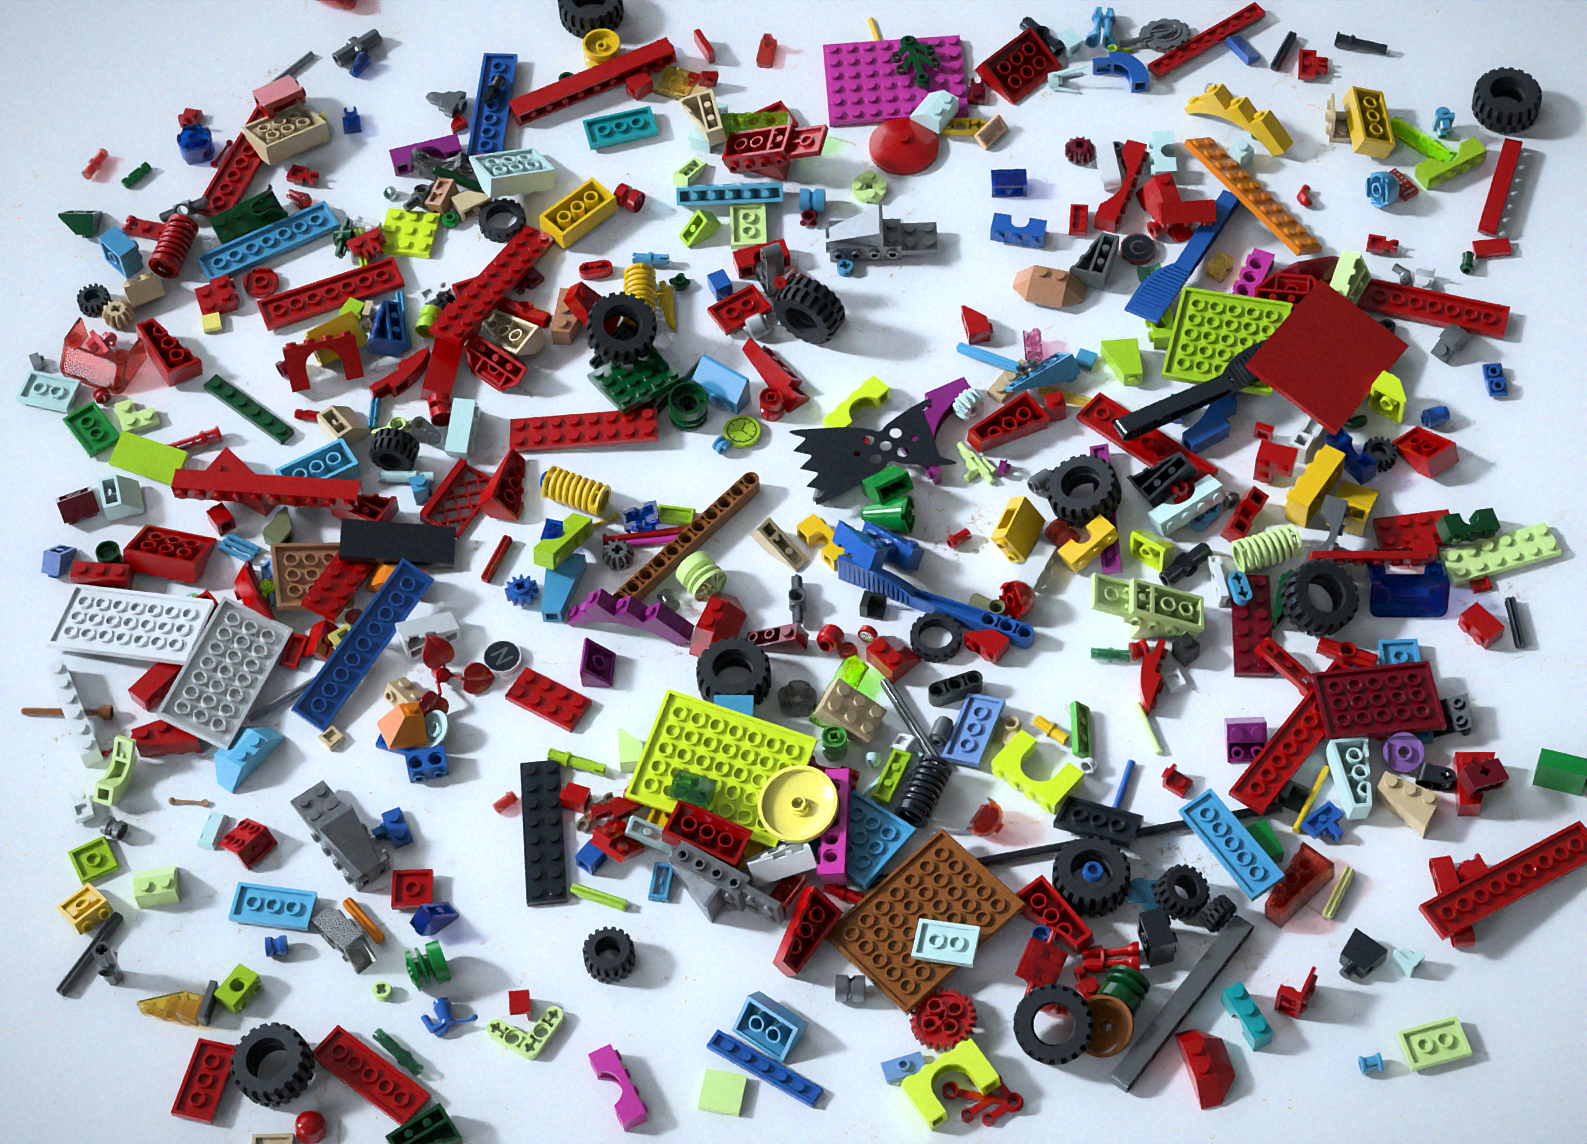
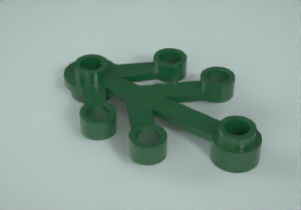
[891,35,940,89]

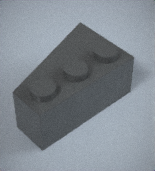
[1069,232,1120,290]

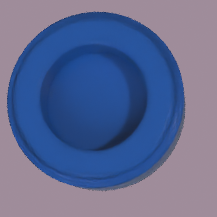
[1082,861,1104,883]

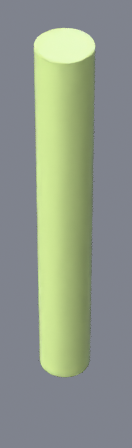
[1133,702,1163,755]

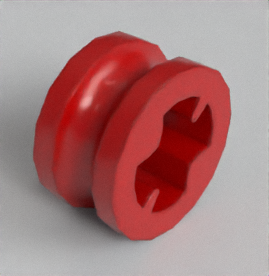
[92,386,111,404]

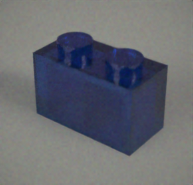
[991,168,1027,198]

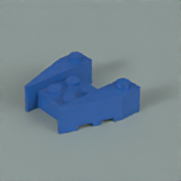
[832,520,925,571]

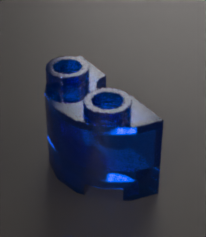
[621,500,660,533]

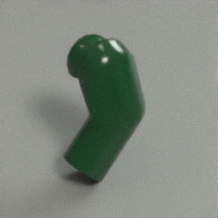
[1344,415,1368,430]

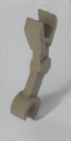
[576,792,613,834]

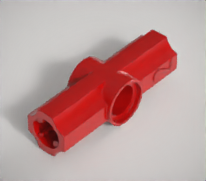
[498,297,552,329]
[1316,637,1378,668]

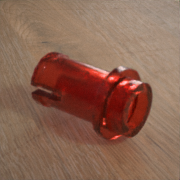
[492,790,518,814]

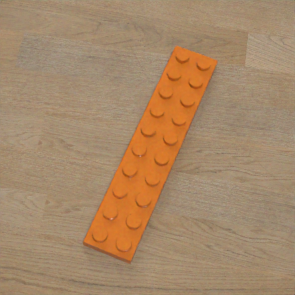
[1183,137,1323,256]

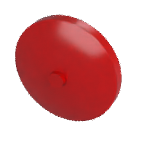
[869,117,939,176]

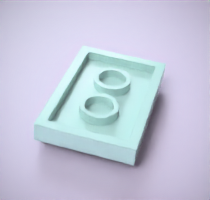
[16,370,82,413]
[911,918,981,968]

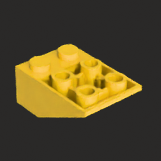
[1326,480,1379,537]

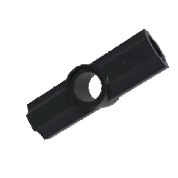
[1019,16,1064,58]
[1159,542,1213,587]

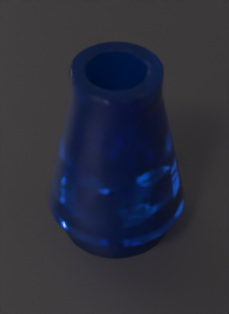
[349,52,372,78]

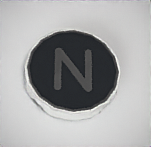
[483,640,522,676]

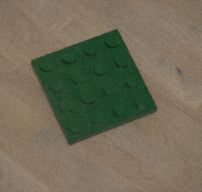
[587,346,686,415]

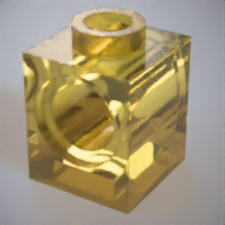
[1206,251,1234,283]

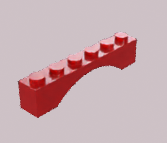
[1094,139,1149,233]

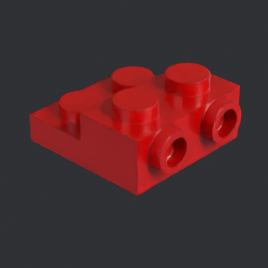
[194,274,240,315]
[590,819,646,864]

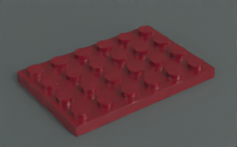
[1311,660,1447,742]

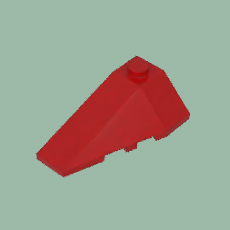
[477,448,525,522]

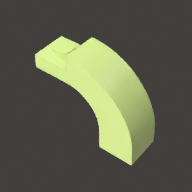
[93,735,137,806]

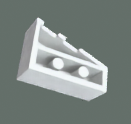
[395,611,462,661]
[743,842,817,887]

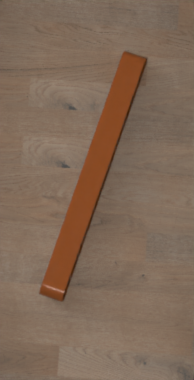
[612,472,760,601]

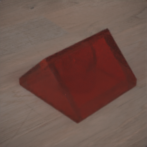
[769,875,811,922]

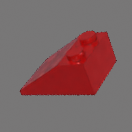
[1390,426,1459,479]

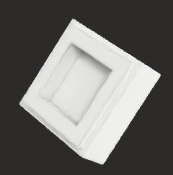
[1161,669,1188,694]
[890,732,918,753]

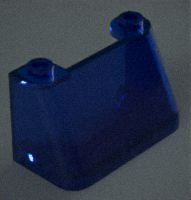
[1366,561,1450,618]

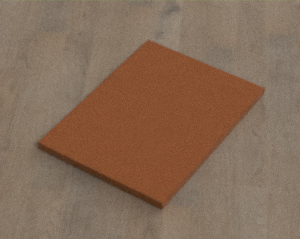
[825,828,1027,1016]

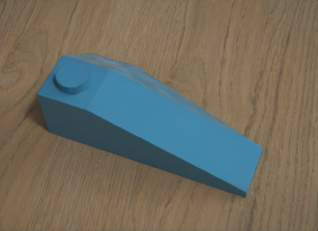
[1005,352,1082,392]

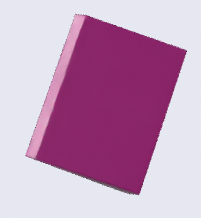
[579,637,616,688]

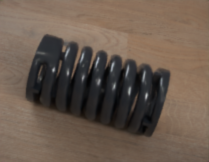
[894,754,953,828]

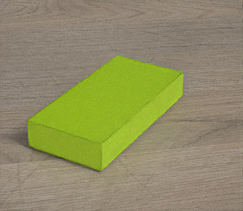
[655,504,696,526]

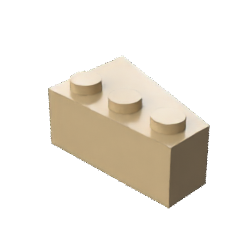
[679,89,727,146]
[1375,771,1442,839]

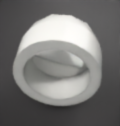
[1080,757,1097,775]

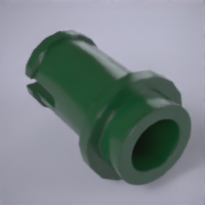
[1460,251,1474,274]

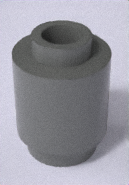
[1027,468,1053,494]
[929,716,954,746]

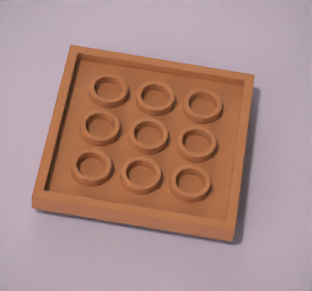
[270,542,355,611]

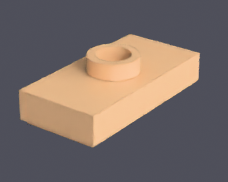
[974,114,1008,150]

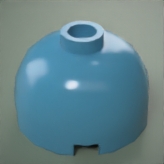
[1365,171,1400,208]

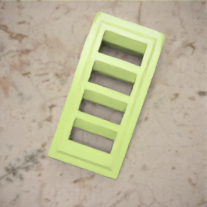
[673,157,708,186]

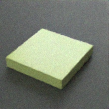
[697,1068,748,1116]

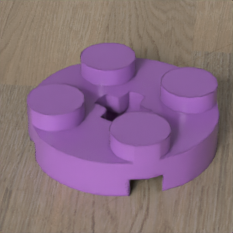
[1383,732,1424,773]

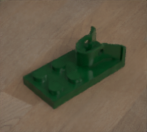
[208,184,288,245]

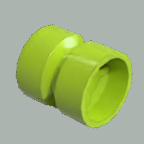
[415,305,443,339]

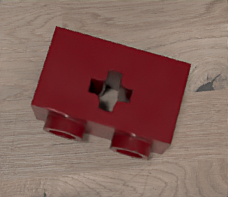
[1457,758,1509,798]

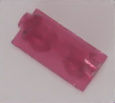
[1023,328,1044,364]

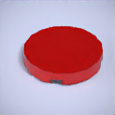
[243,267,280,299]

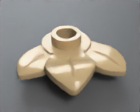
[990,716,1022,746]

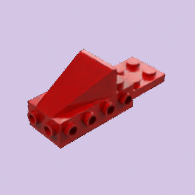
[722,124,829,181]

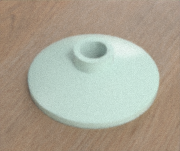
[423,710,449,748]

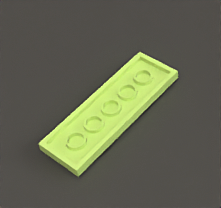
[1438,522,1562,587]

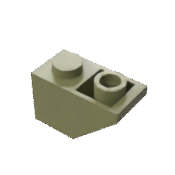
[262,506,295,546]

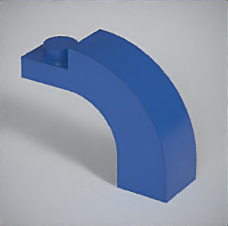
[1092,51,1149,93]

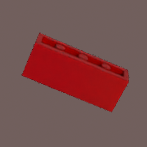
[421,337,465,400]

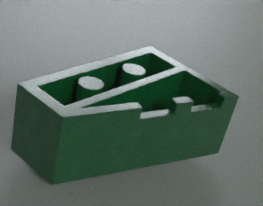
[385,1103,463,1144]

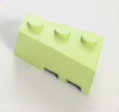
[1330,250,1372,305]

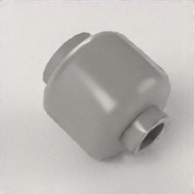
[743,313,771,340]

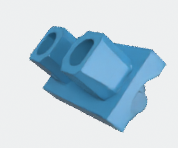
[1432,106,1455,138]

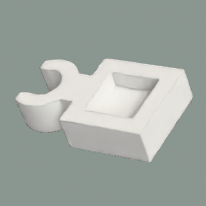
[352,214,382,232]
[416,281,451,305]
[69,788,95,824]

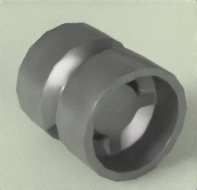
[835,975,865,1002]

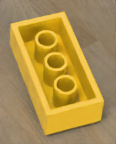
[1342,86,1396,159]
[539,177,618,249]
[1284,444,1346,528]

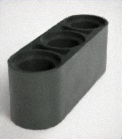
[928,670,983,707]

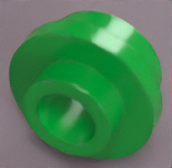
[442,212,460,229]

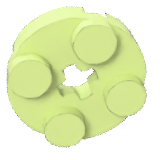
[851,170,887,204]

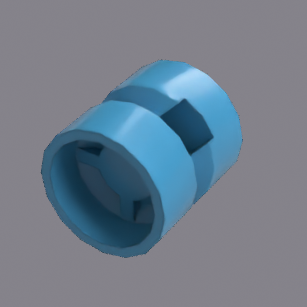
[799,188,826,212]

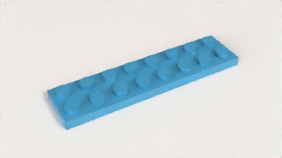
[195,200,340,284]

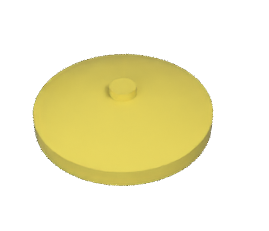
[758,765,839,843]

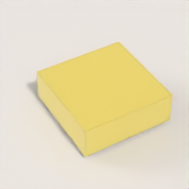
[201,312,222,333]

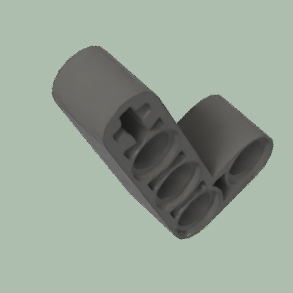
[755,242,784,297]

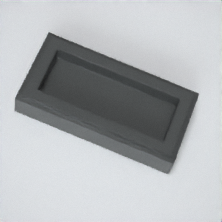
[197,980,219,1027]

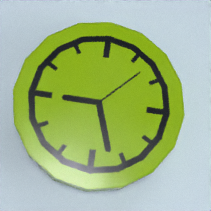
[723,415,760,449]

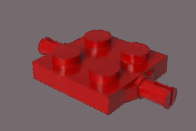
[1014,930,1069,996]

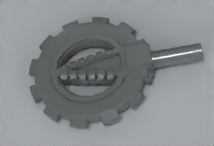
[1119,18,1191,50]

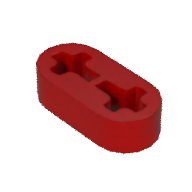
[579,260,613,280]

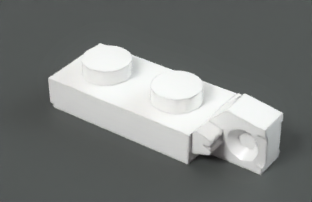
[1207,555,1230,607]

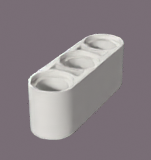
[1094,141,1122,190]
[1017,540,1058,591]

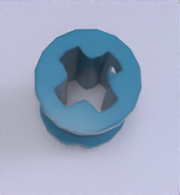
[1358,1052,1384,1075]

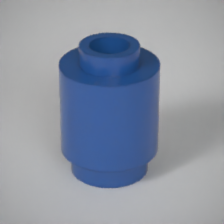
[1420,405,1450,428]

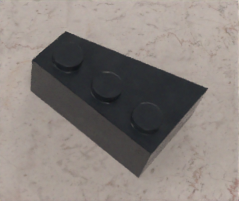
[1126,451,1198,508]

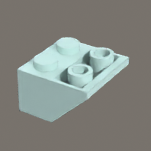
[98,474,145,521]

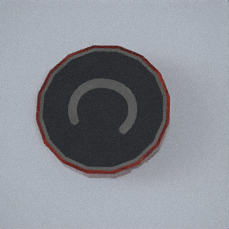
[1120,233,1156,265]

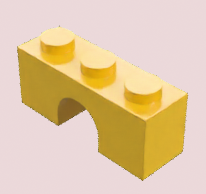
[796,513,851,571]
[1057,514,1119,574]

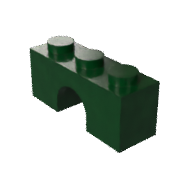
[1435,507,1501,545]

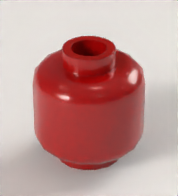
[816,624,845,653]

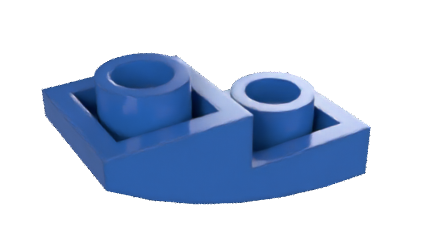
[1482,363,1508,397]

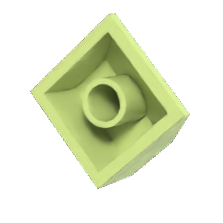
[133,865,180,909]

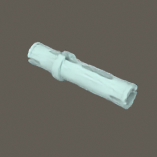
[378,469,435,483]

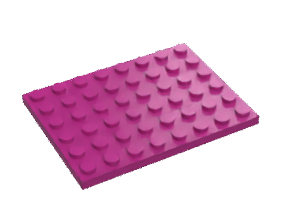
[823,35,969,127]

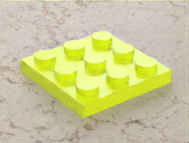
[377,208,441,259]

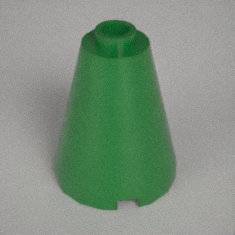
[861,496,915,534]

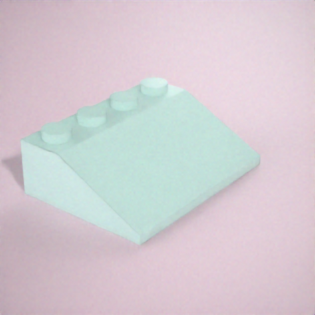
[469,147,556,199]

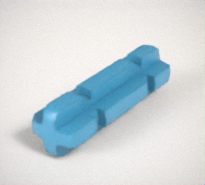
[367,397,381,430]

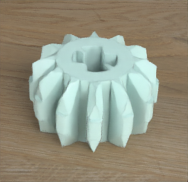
[952,388,985,421]

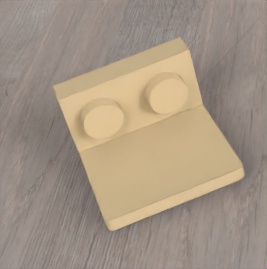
[1325,93,1351,143]

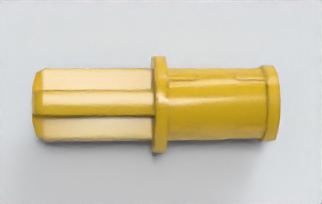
[1033,715,1070,746]

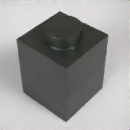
[1171,632,1200,668]

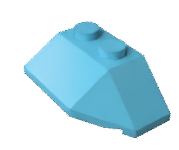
[214,727,285,794]

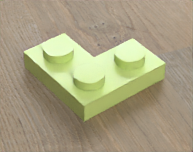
[114,399,160,433]

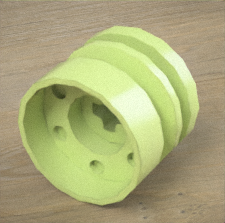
[676,551,727,602]

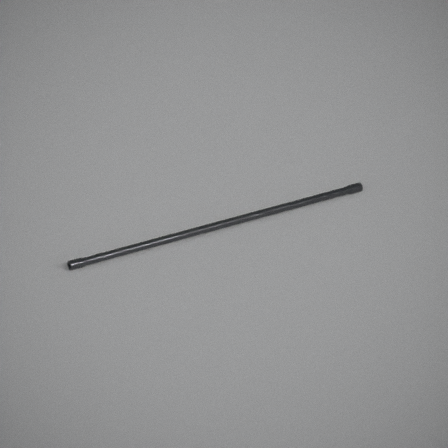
[867,801,1283,889]

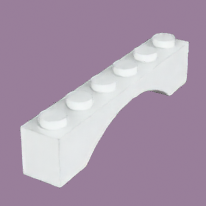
[45,658,104,768]

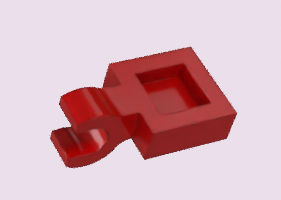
[687,71,719,88]
[1073,965,1101,1000]

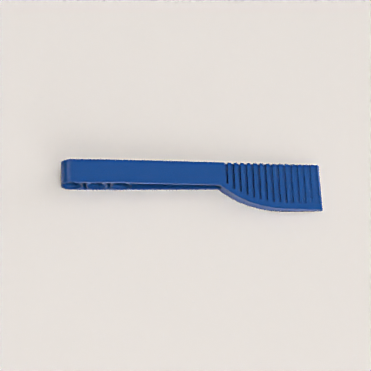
[1124,190,1240,324]
[837,554,1034,649]

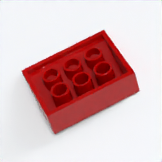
[975,26,1062,105]
[123,524,217,584]

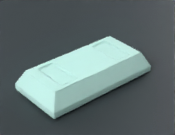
[196,811,229,850]

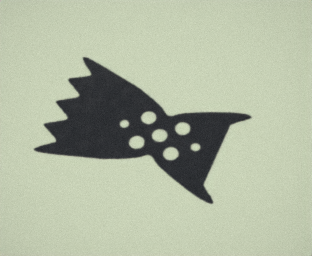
[789,399,957,505]

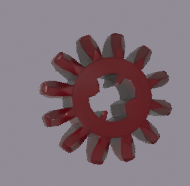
[1064,136,1094,165]

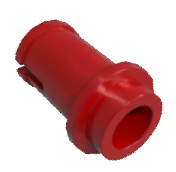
[946,528,972,549]

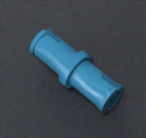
[632,252,670,266]

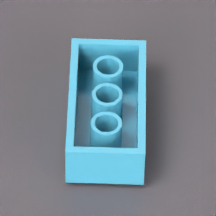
[275,438,362,508]

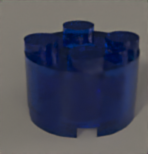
[177,124,215,165]

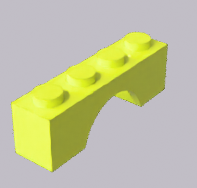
[823,375,890,428]

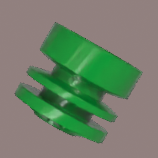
[405,940,452,992]

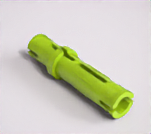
[547,748,607,776]

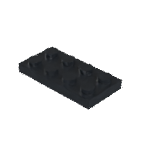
[1053,795,1144,848]

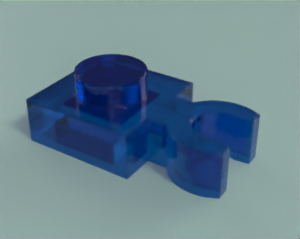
[342,106,362,135]

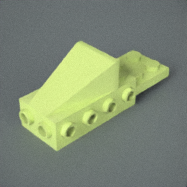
[1091,572,1204,639]

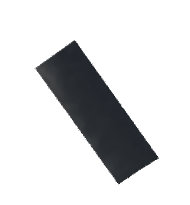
[339,518,456,569]

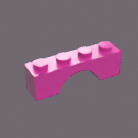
[588,1043,649,1132]

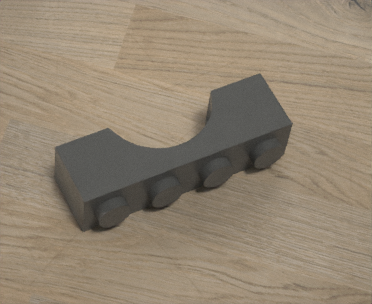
[1303,494,1351,564]

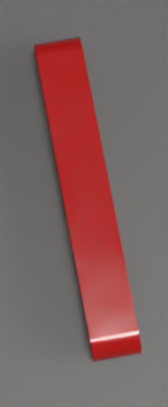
[1477,138,1523,236]

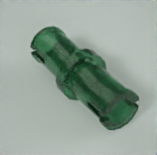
[1090,647,1131,662]

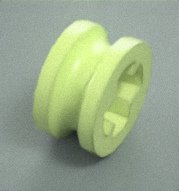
[372,980,392,1002]

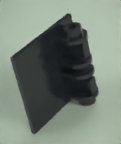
[1433,693,1473,738]

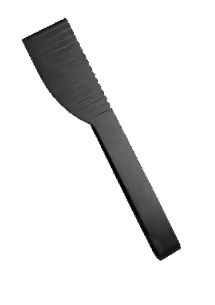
[1114,339,1267,441]

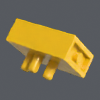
[303,310,368,366]
[991,496,1046,563]

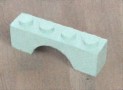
[1148,474,1226,537]

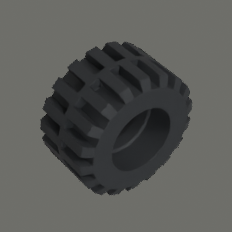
[369,427,420,471]
[1153,864,1210,921]
[582,926,636,984]

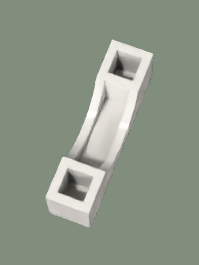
[1289,416,1324,463]

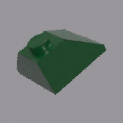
[58,210,102,238]

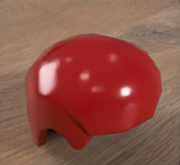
[294,1110,327,1144]

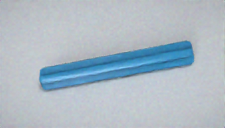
[395,291,412,351]
[956,342,1021,373]

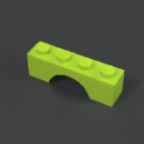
[1414,136,1487,190]
[533,513,594,570]

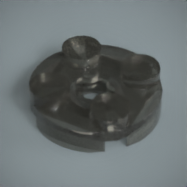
[778,680,817,717]

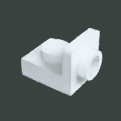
[1413,265,1435,290]

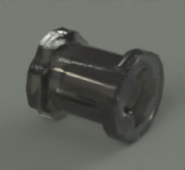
[656,588,680,611]

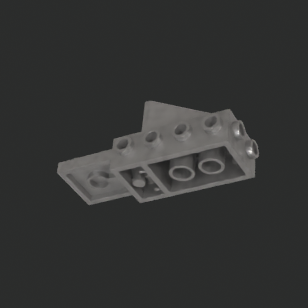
[825,205,938,262]
[290,780,391,892]
[669,840,785,925]

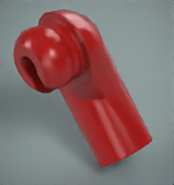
[1296,184,1313,208]

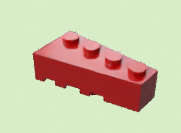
[967,391,1050,453]

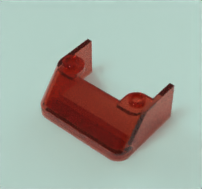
[59,317,148,395]

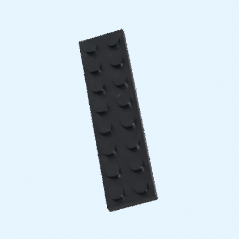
[520,760,568,907]

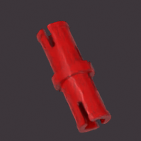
[822,884,865,904]

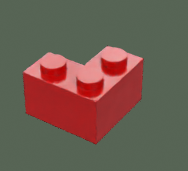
[1253,440,1299,484]

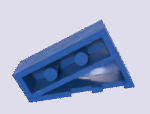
[365,300,407,358]

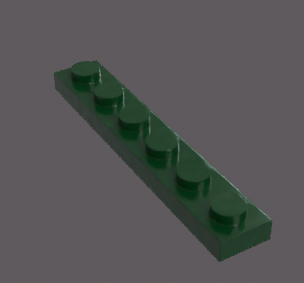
[203,374,295,445]

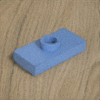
[880,1051,925,1084]

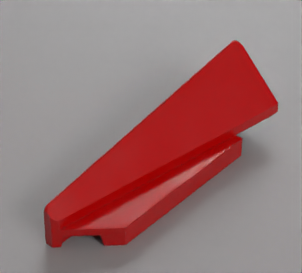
[742,337,810,413]

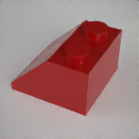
[866,636,921,684]

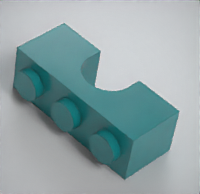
[1221,981,1273,1051]

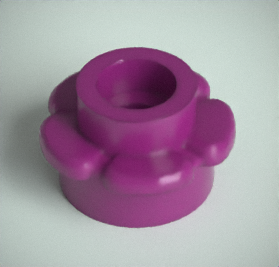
[997,459,1011,477]

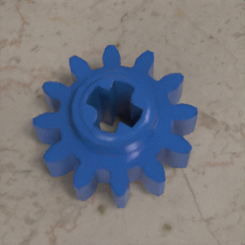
[504,574,539,607]

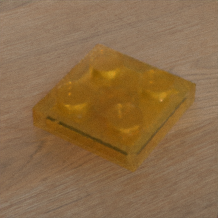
[654,65,699,101]

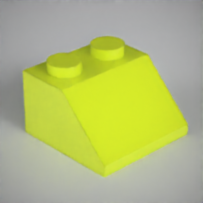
[1368,370,1406,424]
[1129,529,1175,572]

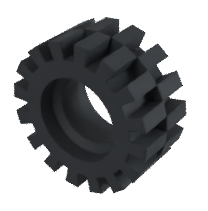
[77,283,111,318]
[1361,436,1397,473]
[1199,894,1237,933]

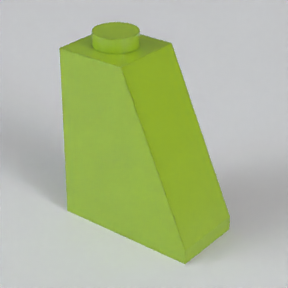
[1100,338,1143,386]

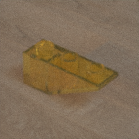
[137,991,204,1026]

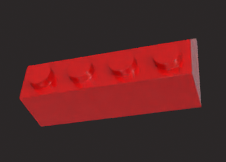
[662,798,753,869]

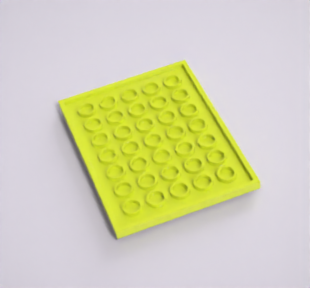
[625,689,817,848]

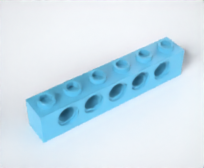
[676,182,784,206]

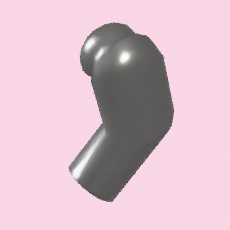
[1392,263,1412,285]

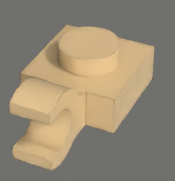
[359,300,377,333]

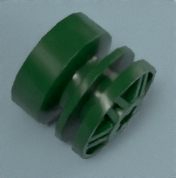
[668,382,708,432]
[1096,964,1151,1018]

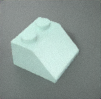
[910,90,959,134]

